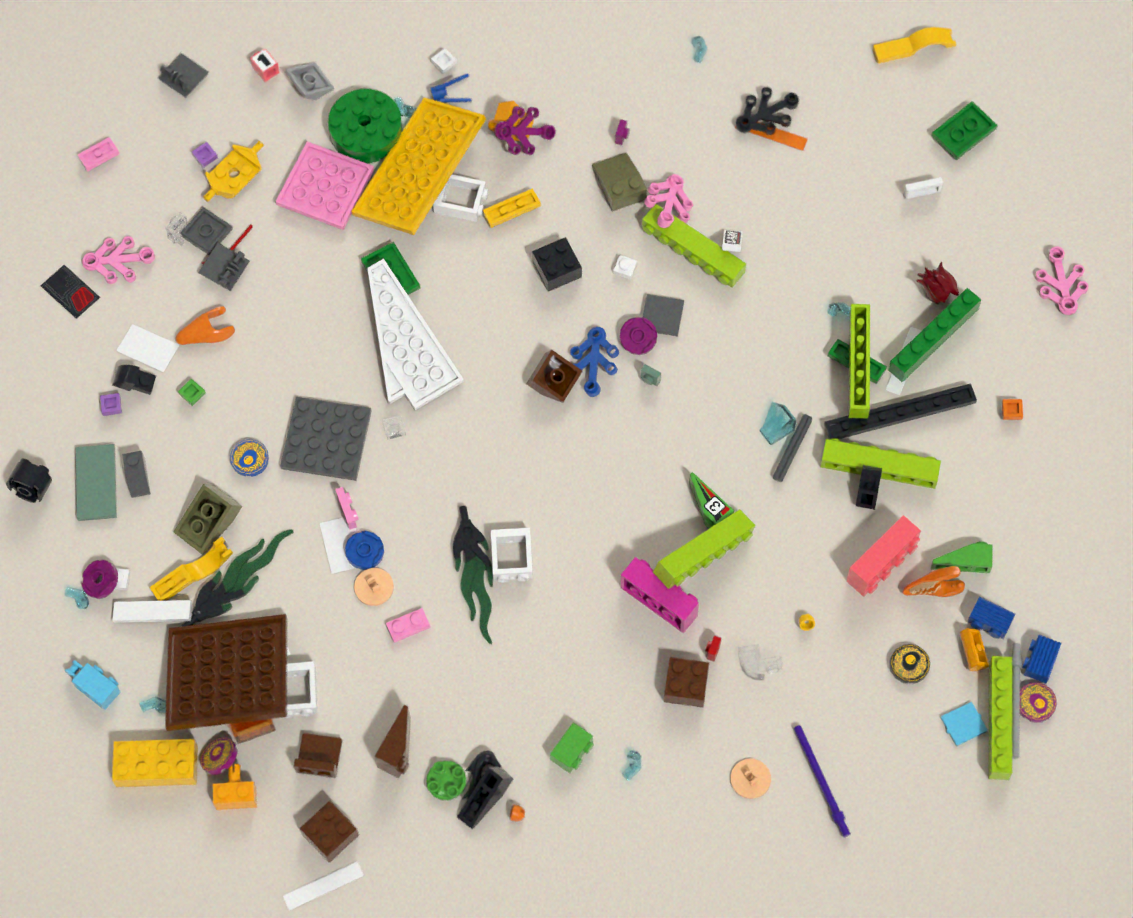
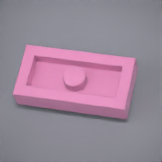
[78,137,119,172]
[335,487,359,530]
[386,608,430,643]

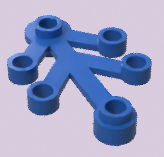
[570,327,619,397]

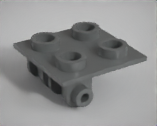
[158,53,209,98]
[198,243,250,291]

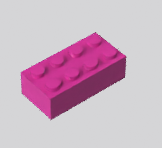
[621,557,699,634]

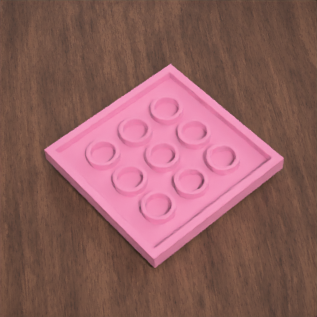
[276,142,374,230]

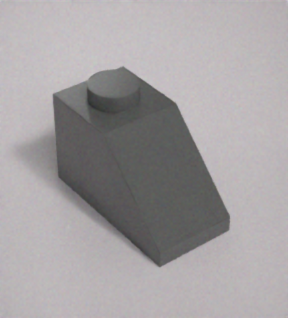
[122,450,151,498]

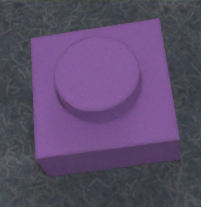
[192,142,218,168]
[100,393,122,416]

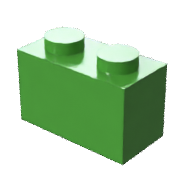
[550,723,594,773]

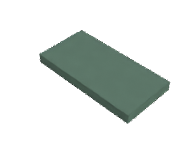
[76,444,117,521]

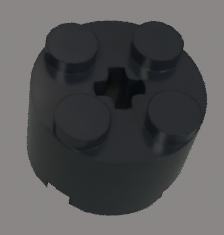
[6,458,52,503]

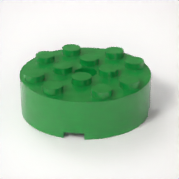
[328,89,403,164]

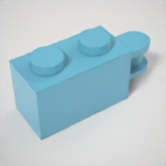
[65,660,120,710]

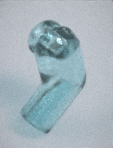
[692,36,707,63]
[394,97,417,117]
[827,303,850,316]
[65,587,89,609]
[139,696,166,713]
[622,750,641,781]

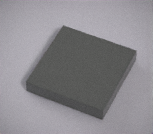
[180,207,233,255]
[643,294,684,336]

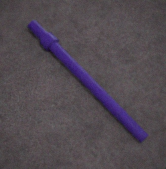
[793,725,851,837]

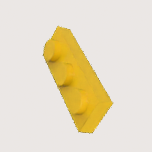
[483,188,541,228]

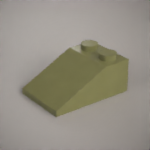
[592,153,647,212]
[173,484,242,554]

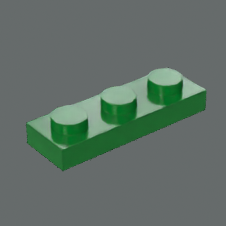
[828,339,887,384]

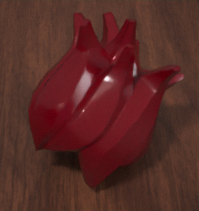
[916,262,959,304]

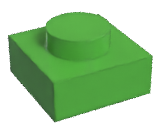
[178,379,206,406]

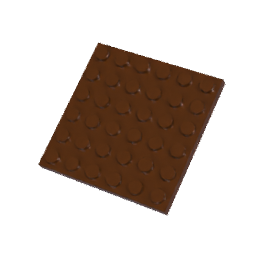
[165,614,287,731]

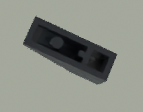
[457,767,514,829]

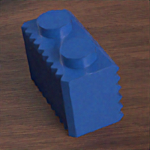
[968,597,1015,639]
[1022,635,1061,684]

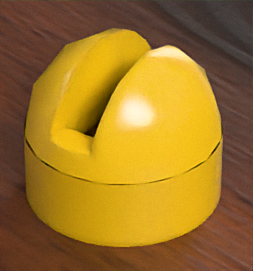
[799,613,815,631]

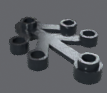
[736,87,799,135]

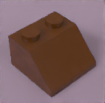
[526,350,583,403]

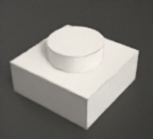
[431,48,457,74]
[613,255,637,280]
[115,568,130,591]

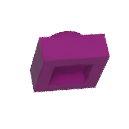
[615,119,630,145]

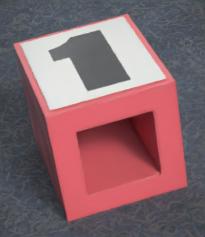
[250,49,280,82]

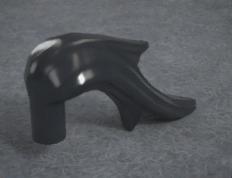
[463,750,502,799]

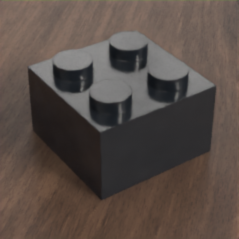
[532,237,582,292]

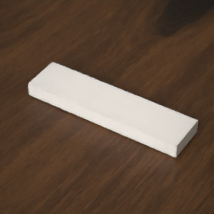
[112,600,192,623]

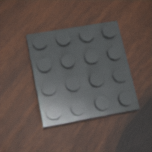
[280,397,372,481]

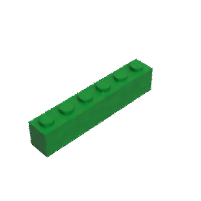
[888,288,982,382]

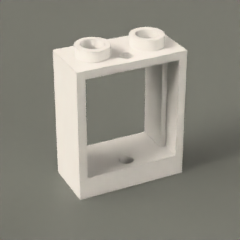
[433,175,489,222]
[491,528,533,583]
[282,661,318,718]

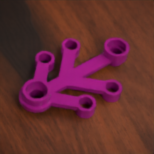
[495,106,556,155]

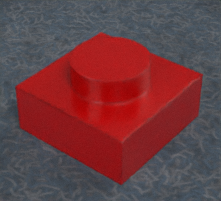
[705,635,722,662]

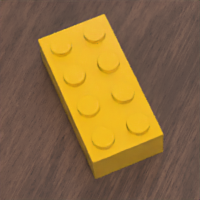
[112,739,198,787]

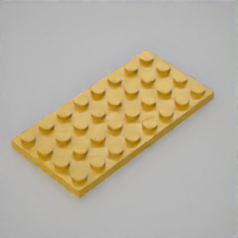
[351,97,486,235]

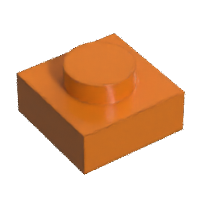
[1002,399,1023,420]

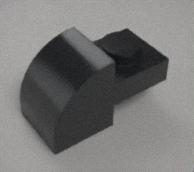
[112,365,156,395]
[856,465,882,510]

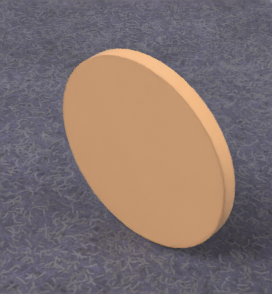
[354,568,394,606]
[731,759,771,799]

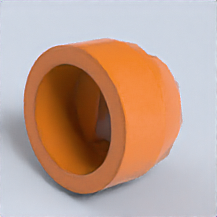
[509,804,525,821]

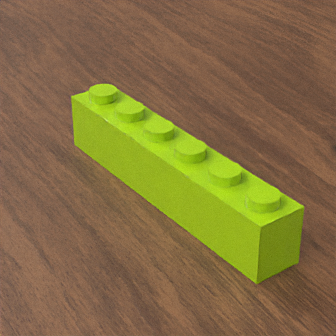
[642,204,746,288]
[849,304,870,419]
[821,439,941,489]
[653,509,756,589]
[988,656,1012,780]

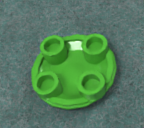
[426,761,466,800]

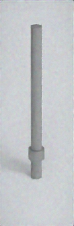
[1012,643,1022,759]

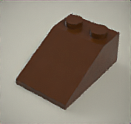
[374,704,411,779]

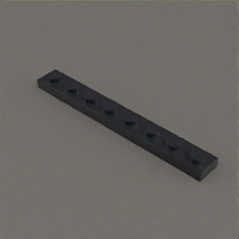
[824,383,977,440]

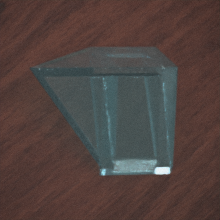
[759,402,796,445]

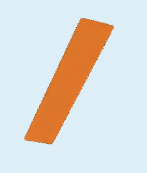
[735,122,808,150]

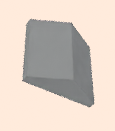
[285,62,334,100]

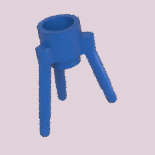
[430,74,472,103]

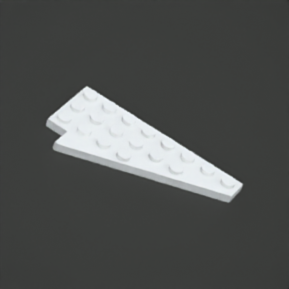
[368,259,464,410]

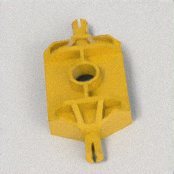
[203,141,264,202]

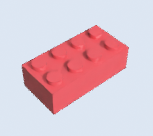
[847,515,921,597]

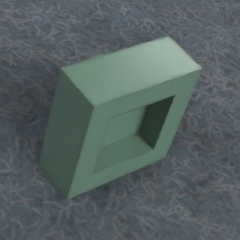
[641,364,661,386]

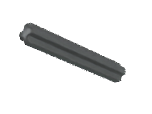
[773,414,812,482]

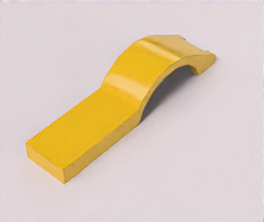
[873,27,956,64]
[149,537,233,601]

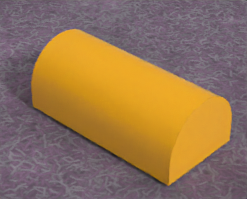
[960,628,989,671]

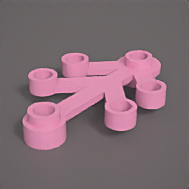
[644,174,693,228]
[82,236,155,284]
[1035,246,1089,315]

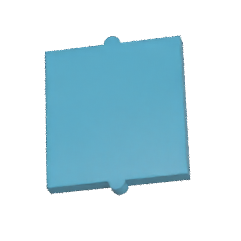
[940,702,988,746]

